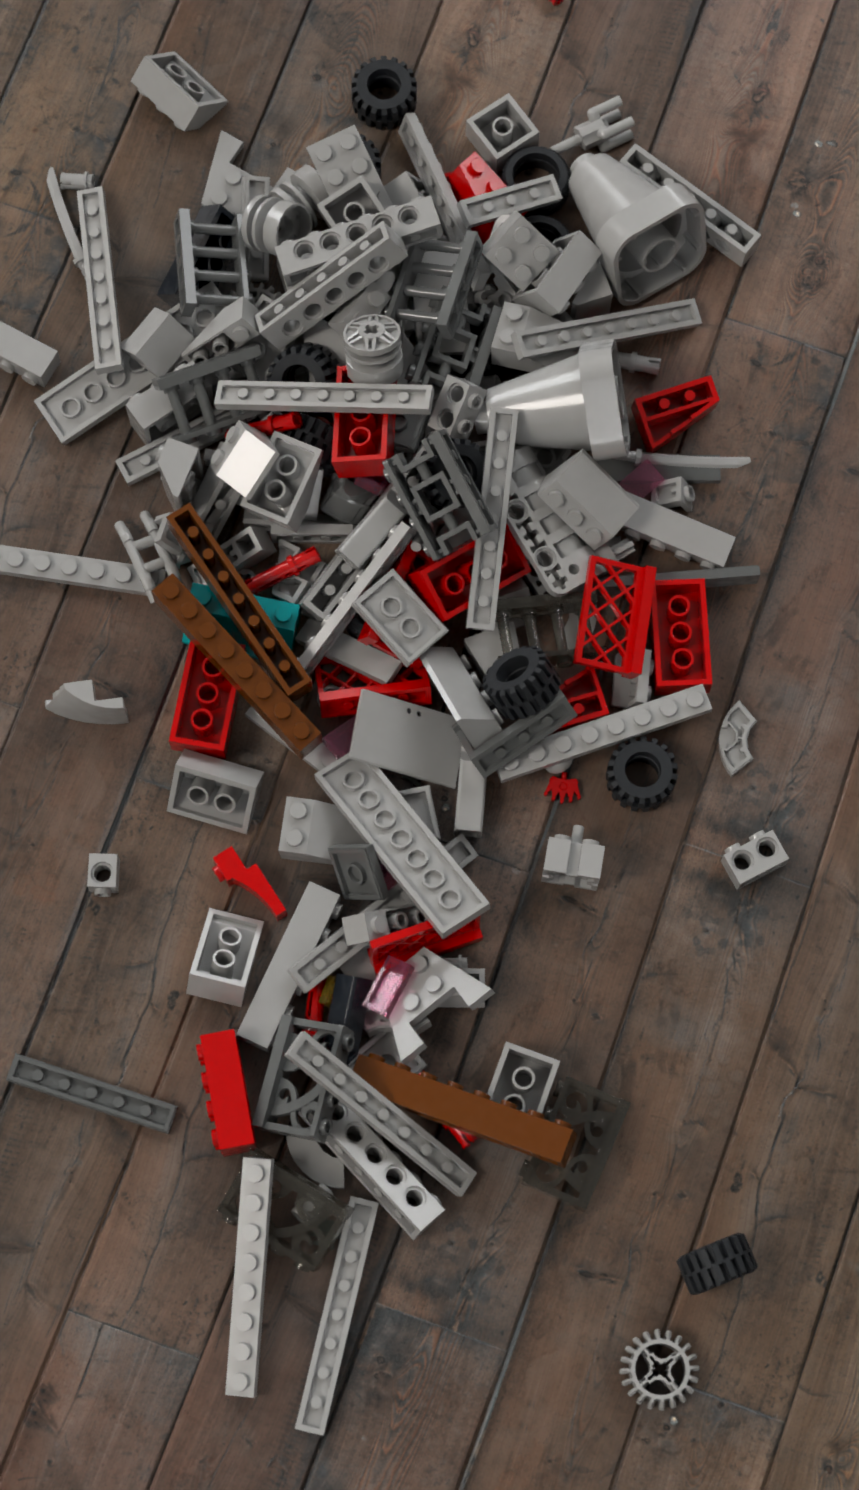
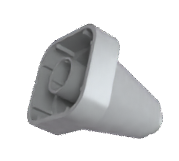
[568,153,707,306]
[475,338,631,461]

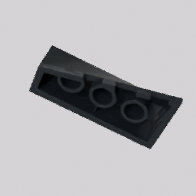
[157,204,235,307]

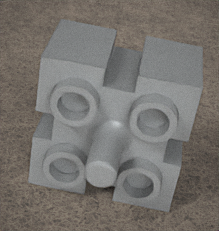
[541,825,605,891]

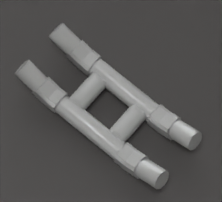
[114,511,185,604]

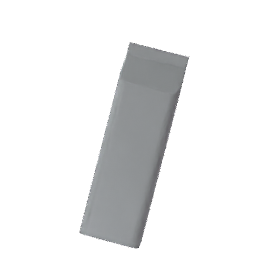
[334,485,408,570]
[453,746,487,838]

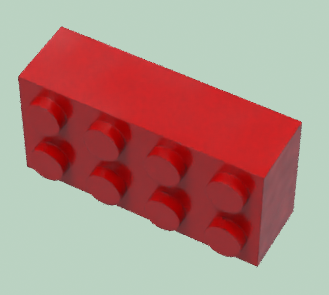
[331,365,398,478]
[406,523,532,622]
[649,578,712,696]
[169,640,247,759]
[196,1029,257,1157]

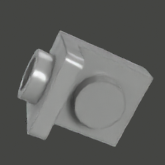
[651,476,695,512]
[154,512,183,555]

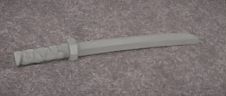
[46,167,86,280]
[615,448,751,468]

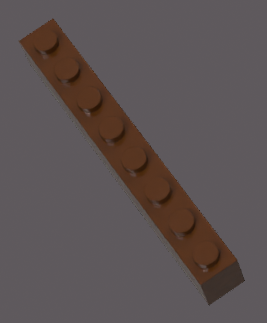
[166,502,313,702]
[152,573,322,760]
[353,1053,577,1168]

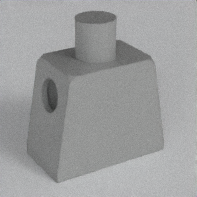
[464,622,519,679]

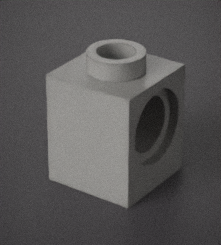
[87,853,120,897]

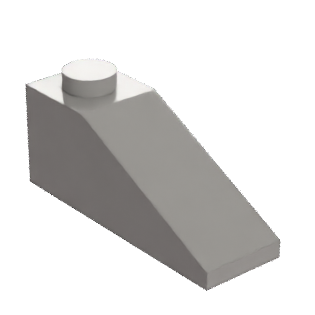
[187,526,277,585]

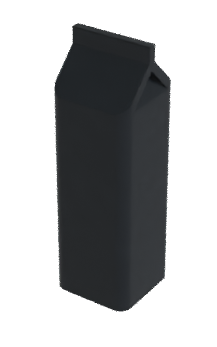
[323,973,373,1066]

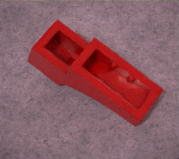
[212,846,287,921]

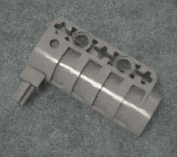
[506,446,636,607]

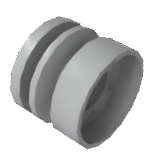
[269,164,329,229]
[241,194,312,256]
[343,314,404,384]

